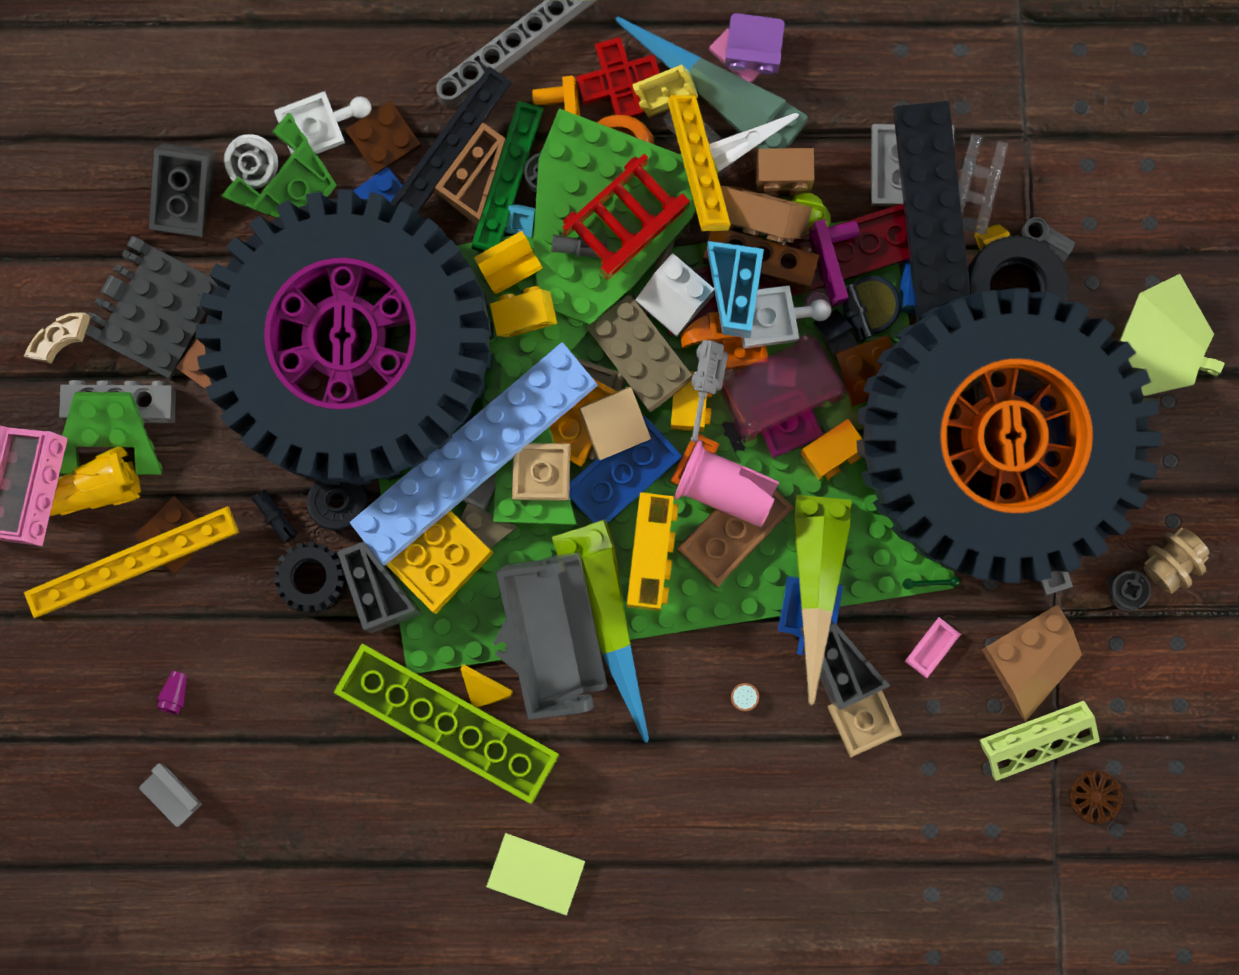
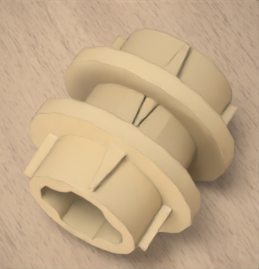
[1144,527,1210,594]

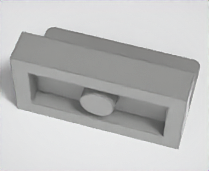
[140,763,202,827]

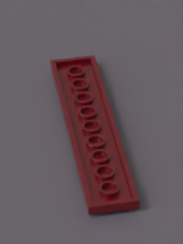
[668,204,910,337]

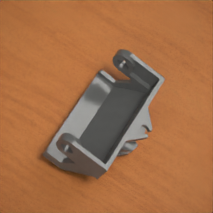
[493,552,608,720]

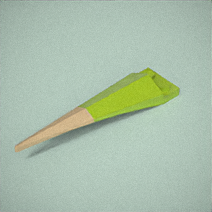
[793,495,852,706]

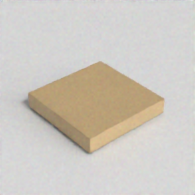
[579,387,651,460]
[512,443,570,501]
[827,690,902,758]

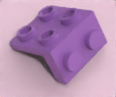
[724,13,784,74]

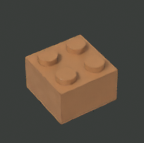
[755,148,814,198]

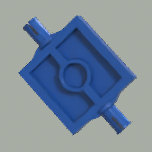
[778,575,843,656]

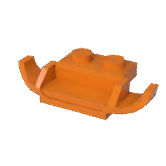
[680,312,769,370]

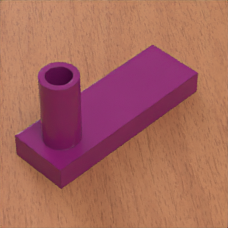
[808,219,859,307]

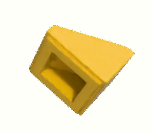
[975,225,1010,250]

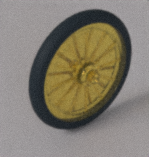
[843,276,901,334]

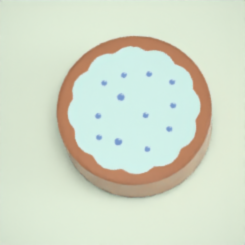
[731,683,759,712]

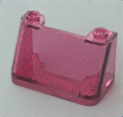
[719,334,847,444]

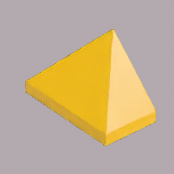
[461,664,513,708]

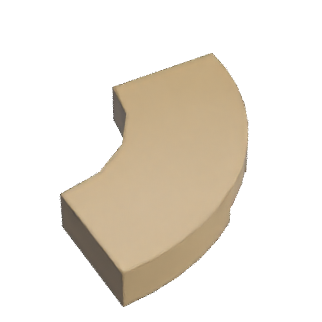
[24,312,91,364]

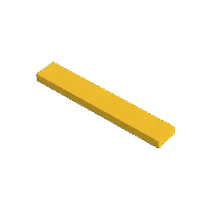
[668,95,731,231]

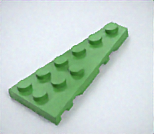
[493,356,578,525]

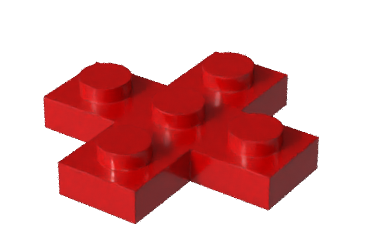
[576,37,660,118]

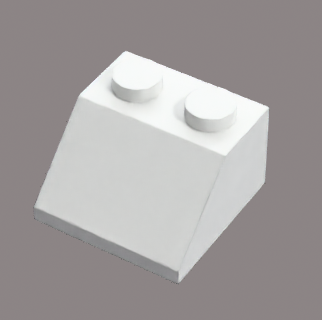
[636,253,714,336]

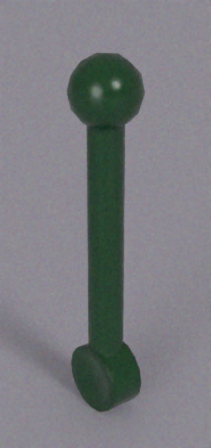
[902,576,961,590]

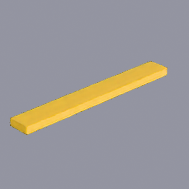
[24,507,240,618]

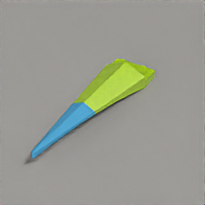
[552,519,649,743]

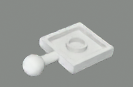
[274,91,371,154]
[741,286,831,349]

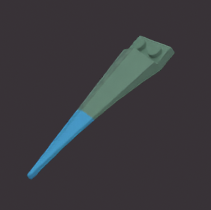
[616,17,808,150]

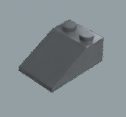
[149,143,216,237]

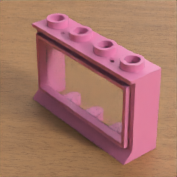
[0,426,68,546]

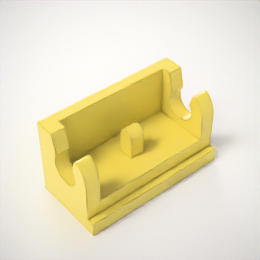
[633,65,698,117]

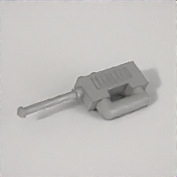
[691,340,728,442]

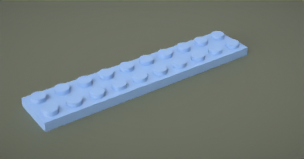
[350,342,598,566]

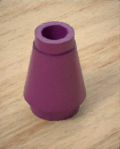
[156,671,187,715]

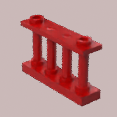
[562,153,690,281]

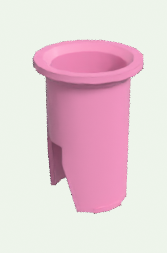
[674,440,779,527]

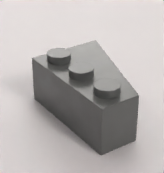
[337,542,423,634]
[800,621,890,710]

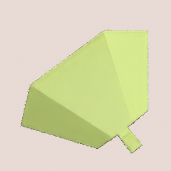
[1120,274,1225,396]

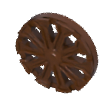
[1069,771,1123,824]

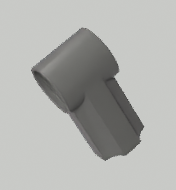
[1019,217,1076,263]

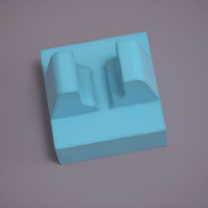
[506,204,536,238]

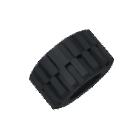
[274,542,347,615]

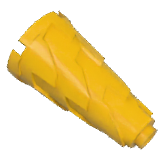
[50,446,141,516]

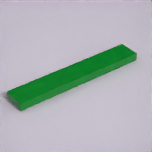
[471,101,544,252]

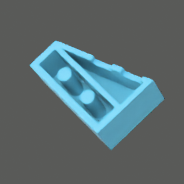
[707,241,764,338]

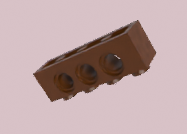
[703,227,819,292]

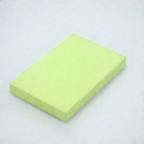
[487,833,585,915]

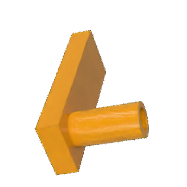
[532,76,580,116]

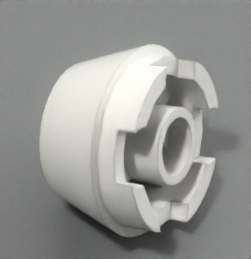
[224,134,278,189]

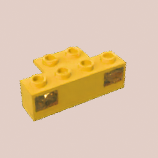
[627,493,678,611]

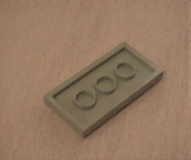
[586,294,693,412]

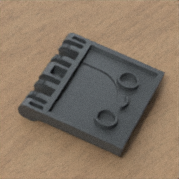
[85,236,217,380]

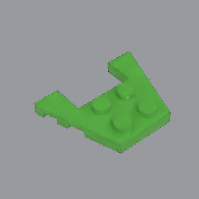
[222,113,336,218]
[59,392,163,475]

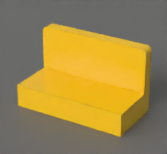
[474,231,542,294]

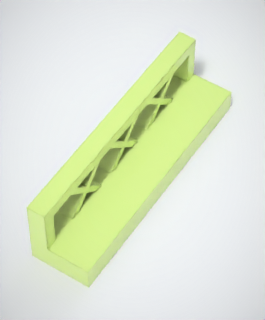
[980,701,1100,781]

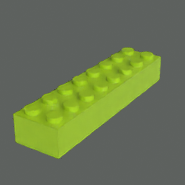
[334,644,559,805]

